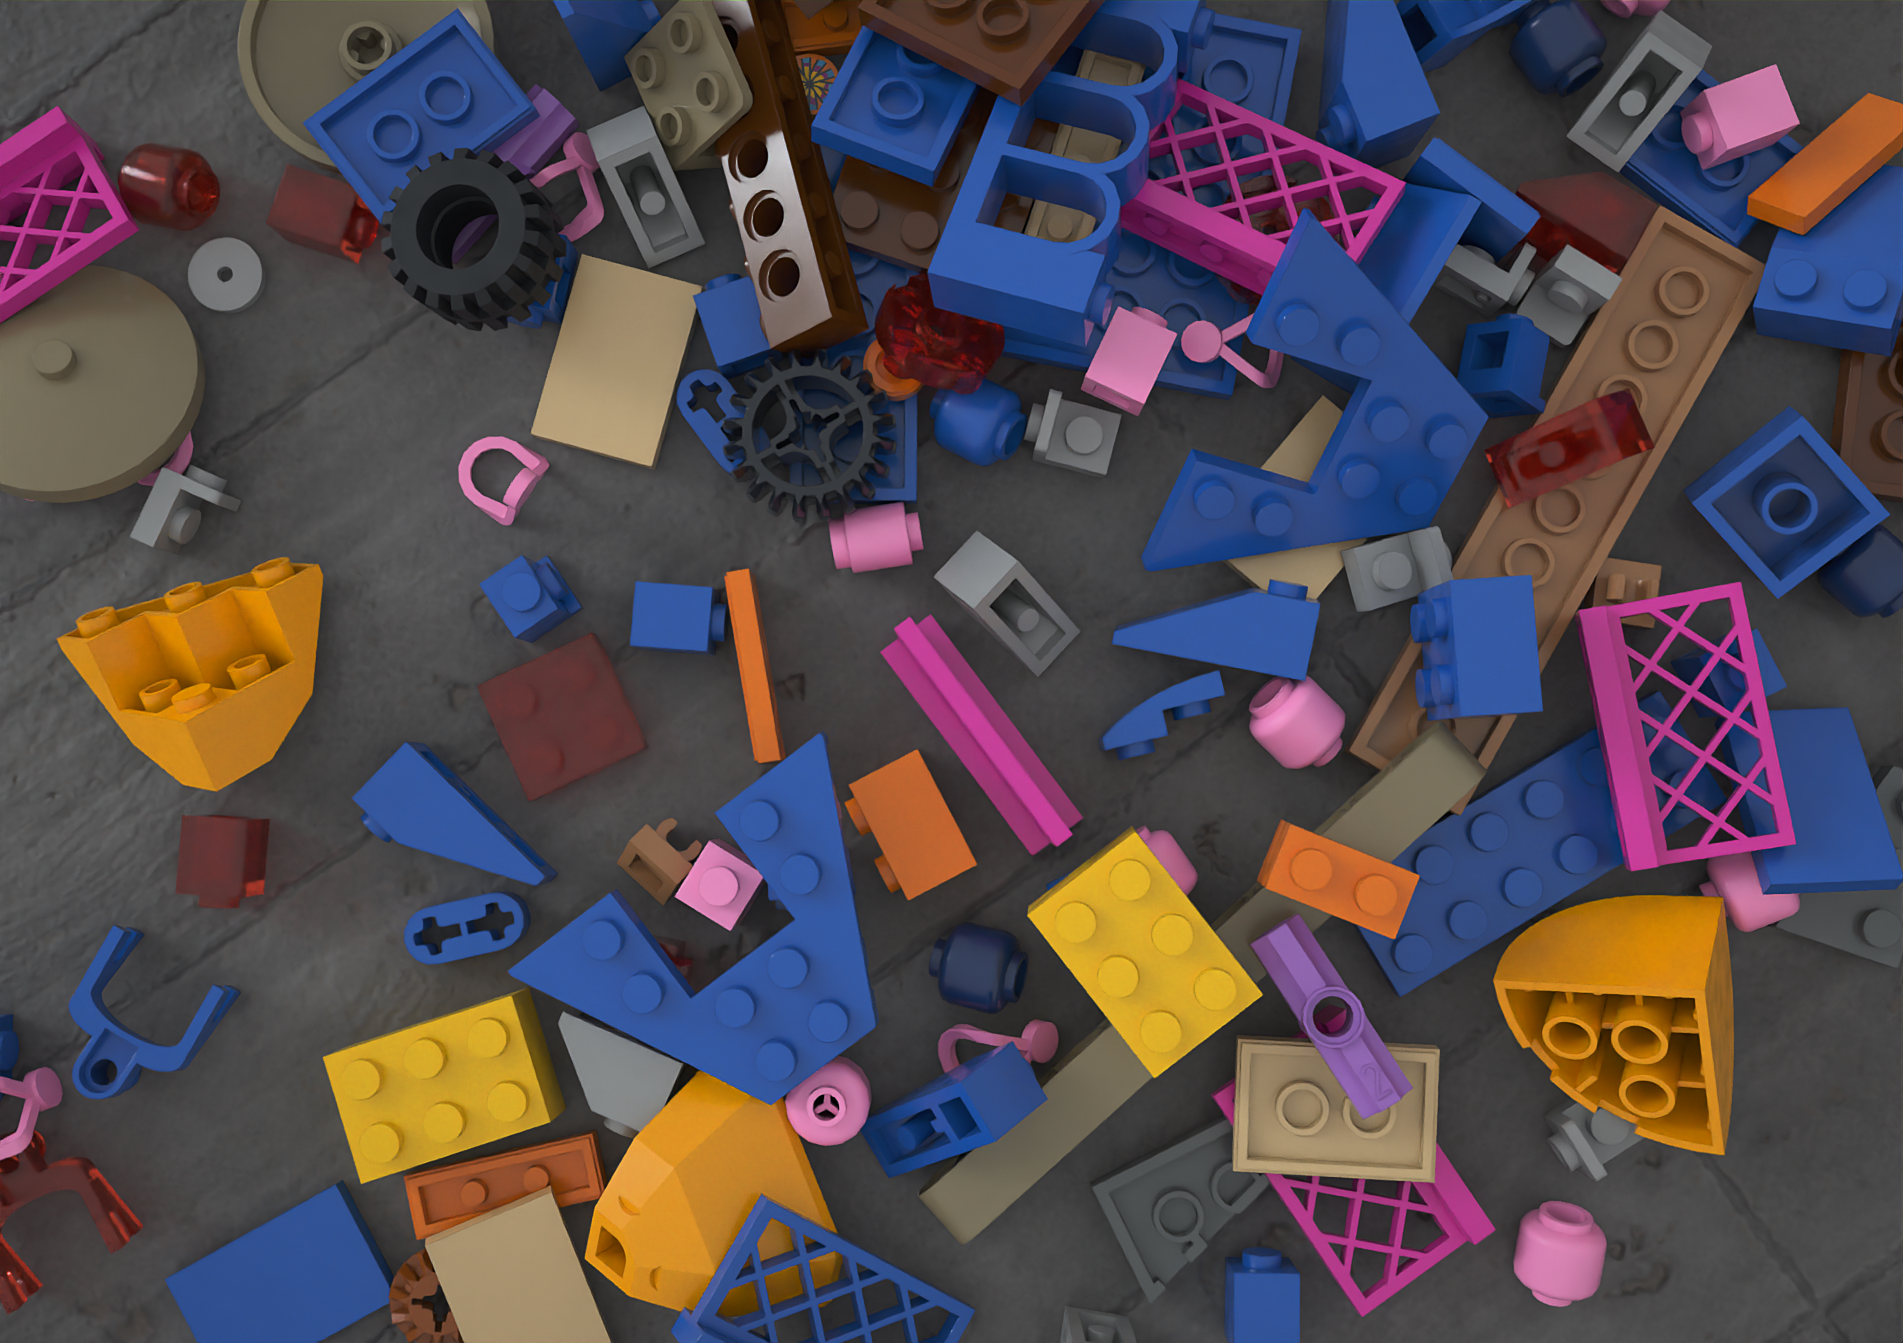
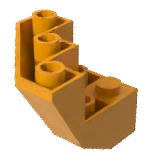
[56,557,323,792]
[584,1070,843,1317]

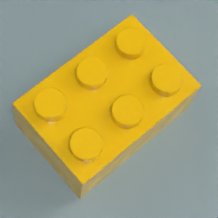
[1027,826,1263,1079]
[323,987,566,1184]

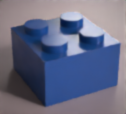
[1683,406,1891,599]
[1410,575,1543,721]

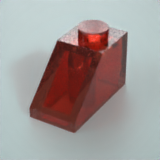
[1513,172,1657,273]
[1484,388,1655,509]

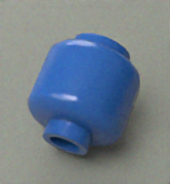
[929,373,1028,467]

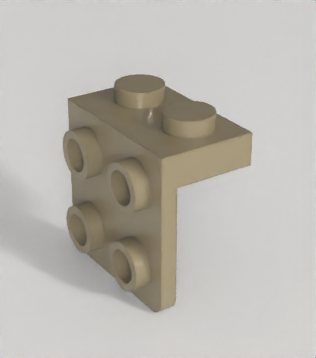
[624,0,753,171]

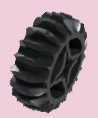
[722,348,897,524]

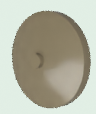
[238,0,499,175]
[0,265,205,503]

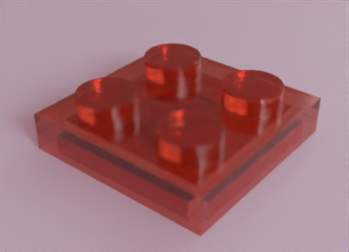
[477,632,649,801]

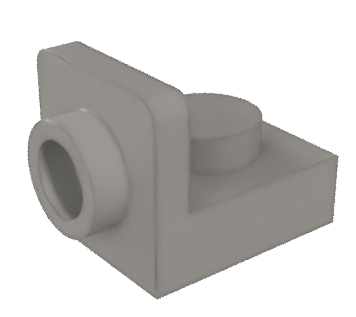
[1433,243,1537,318]
[1514,244,1623,348]
[1024,389,1122,479]
[130,465,242,554]
[1341,526,1454,612]
[1543,1098,1645,1182]

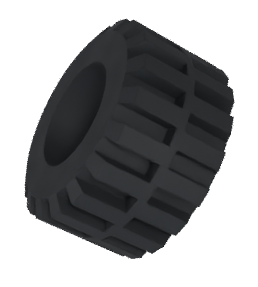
[381,148,567,331]

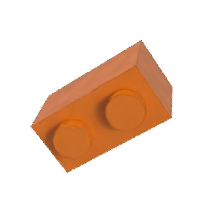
[844,749,977,901]
[1256,819,1420,940]

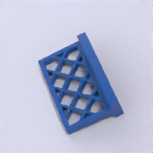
[671,1193,975,1343]

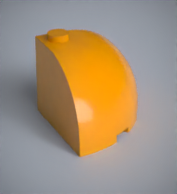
[1493,895,1734,1155]

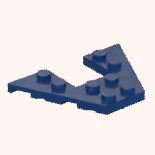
[1141,208,1489,572]
[508,731,879,1105]

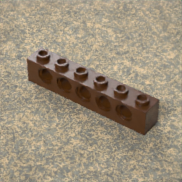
[711,0,869,359]

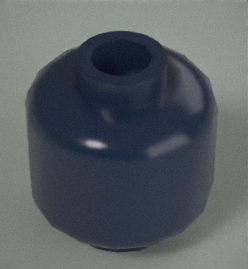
[1509,0,1607,97]
[1817,524,1903,618]
[929,922,1029,1014]

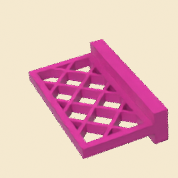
[1121,78,1406,296]
[0,106,140,323]
[1574,582,1796,871]
[880,614,1083,856]
[1210,1004,1496,1317]

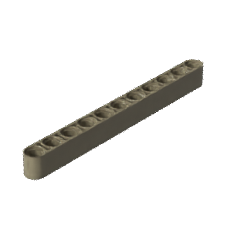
[917,721,1487,1245]

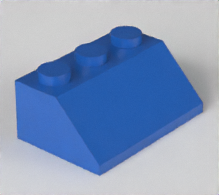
[1290,183,1482,395]

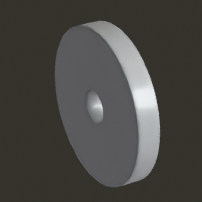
[188,237,266,314]

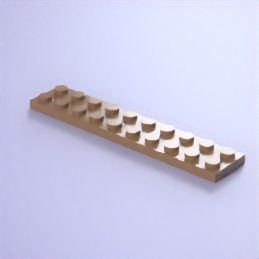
[1344,205,1766,816]

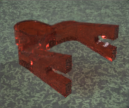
[0,1129,144,1315]

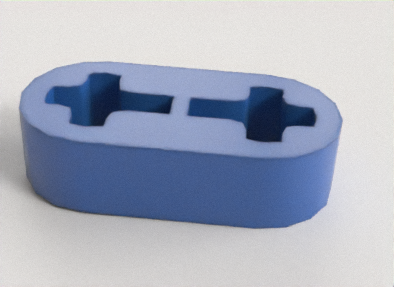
[677,369,771,480]
[404,891,531,965]

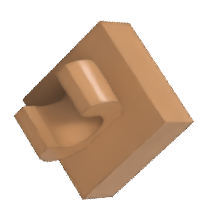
[1584,558,1662,630]
[617,818,702,906]

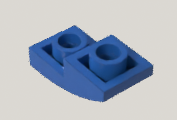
[1098,670,1225,760]

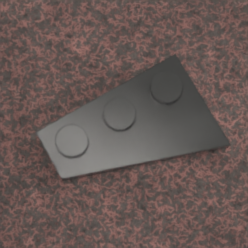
[1767,766,1903,969]
[1090,1115,1270,1305]

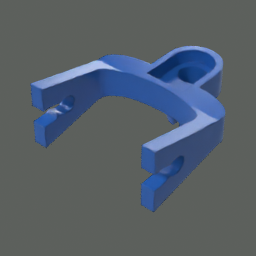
[69,925,241,1099]

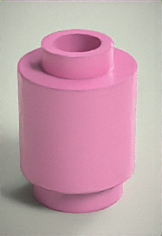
[829,501,924,573]

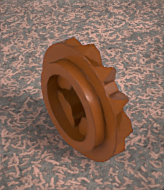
[389,1248,464,1343]

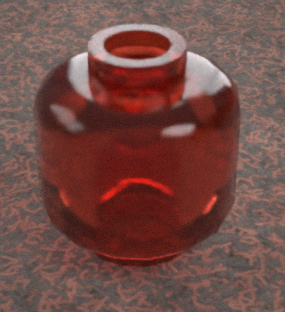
[118,142,220,232]

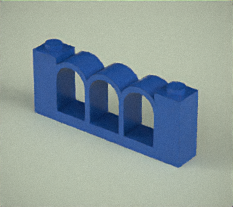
[927,0,1215,347]

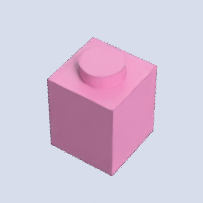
[1680,64,1800,170]
[1081,306,1177,416]
[675,838,766,931]

